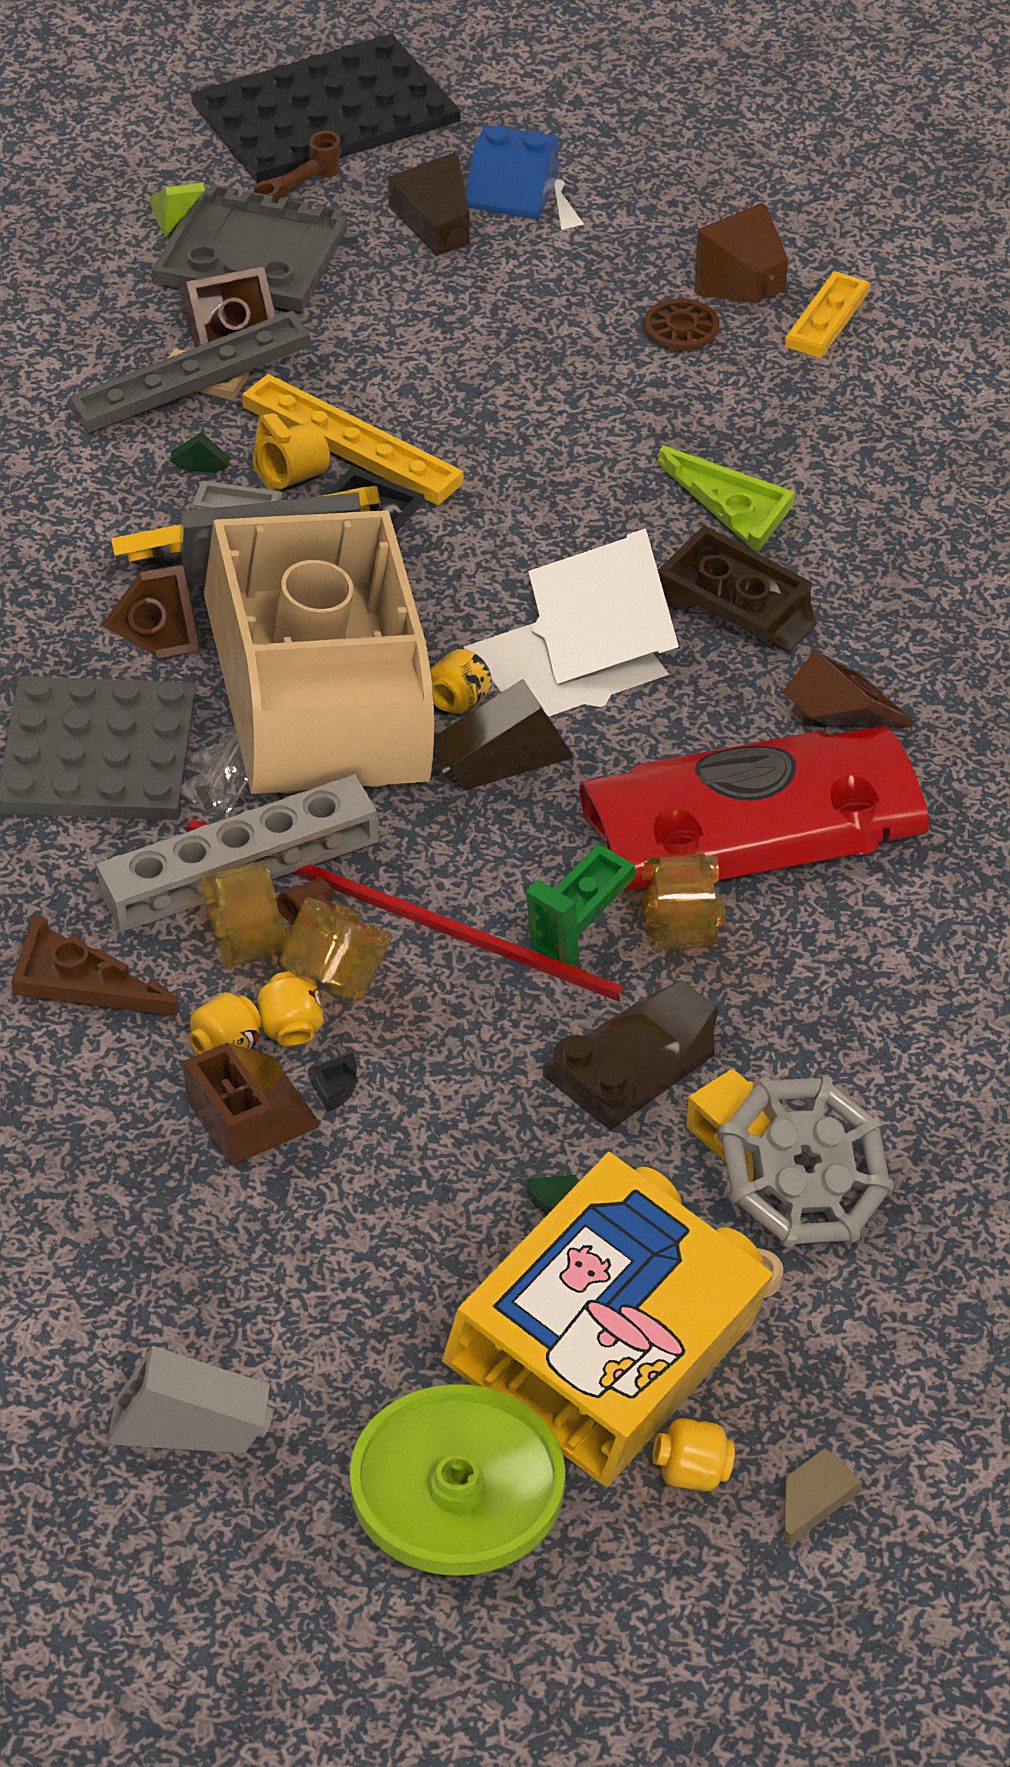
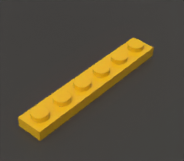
[242,374,464,506]

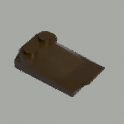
[657,525,817,652]
[543,980,718,1131]

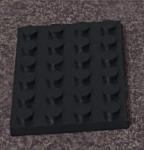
[191,33,461,184]

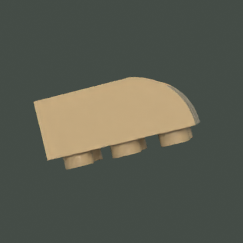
[204,510,434,794]

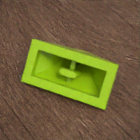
[149,182,205,238]

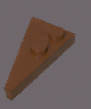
[11,915,179,1016]

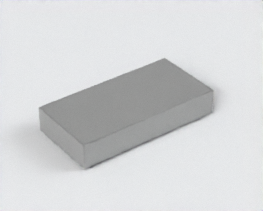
[191,481,283,510]

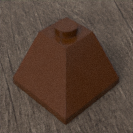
[694,203,788,303]
[178,266,276,347]
[783,650,915,728]

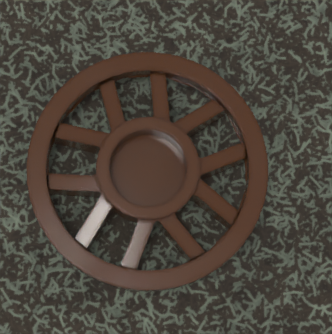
[644,298,719,353]

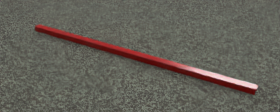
[186,818,624,1002]

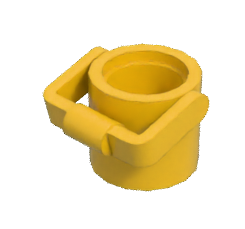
[253,413,330,491]

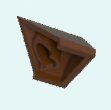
[102,565,200,659]

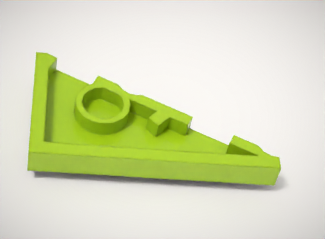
[658,445,795,552]

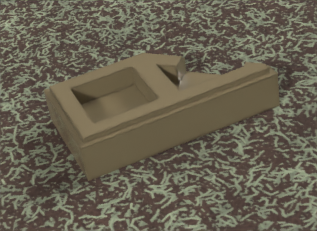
[784,1448,862,1546]

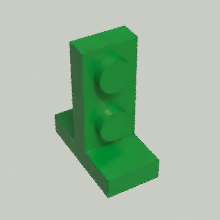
[526,844,636,966]

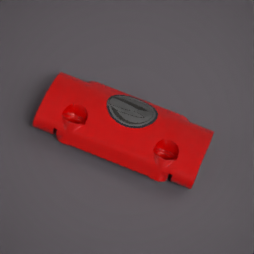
[579,725,929,893]

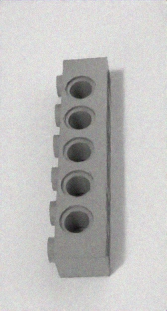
[96,774,379,932]

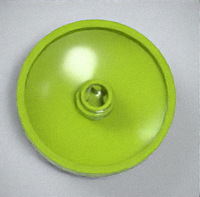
[350,1384,565,1575]

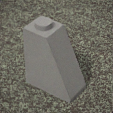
[107,1346,273,1453]

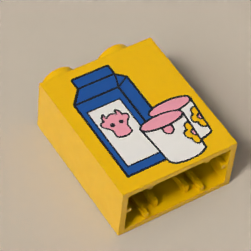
[442,1151,774,1487]

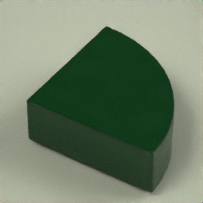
[170,432,230,473]
[527,1175,578,1213]

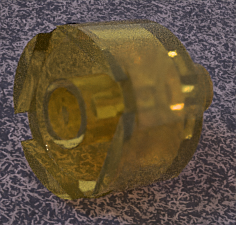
[642,853,725,951]
[199,861,289,969]
[279,898,393,1000]

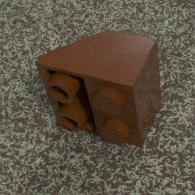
[183,1042,319,1165]

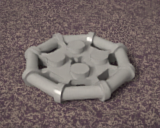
[717,1074,894,1249]

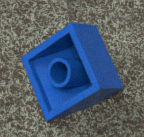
[466,125,559,219]

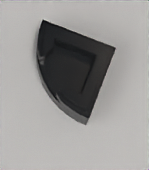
[308,1053,357,1112]

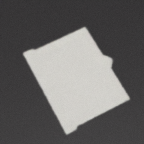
[529,528,679,684]
[464,623,670,716]

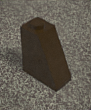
[388,152,470,256]
[434,679,574,790]

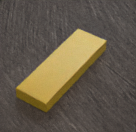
[785,271,870,358]

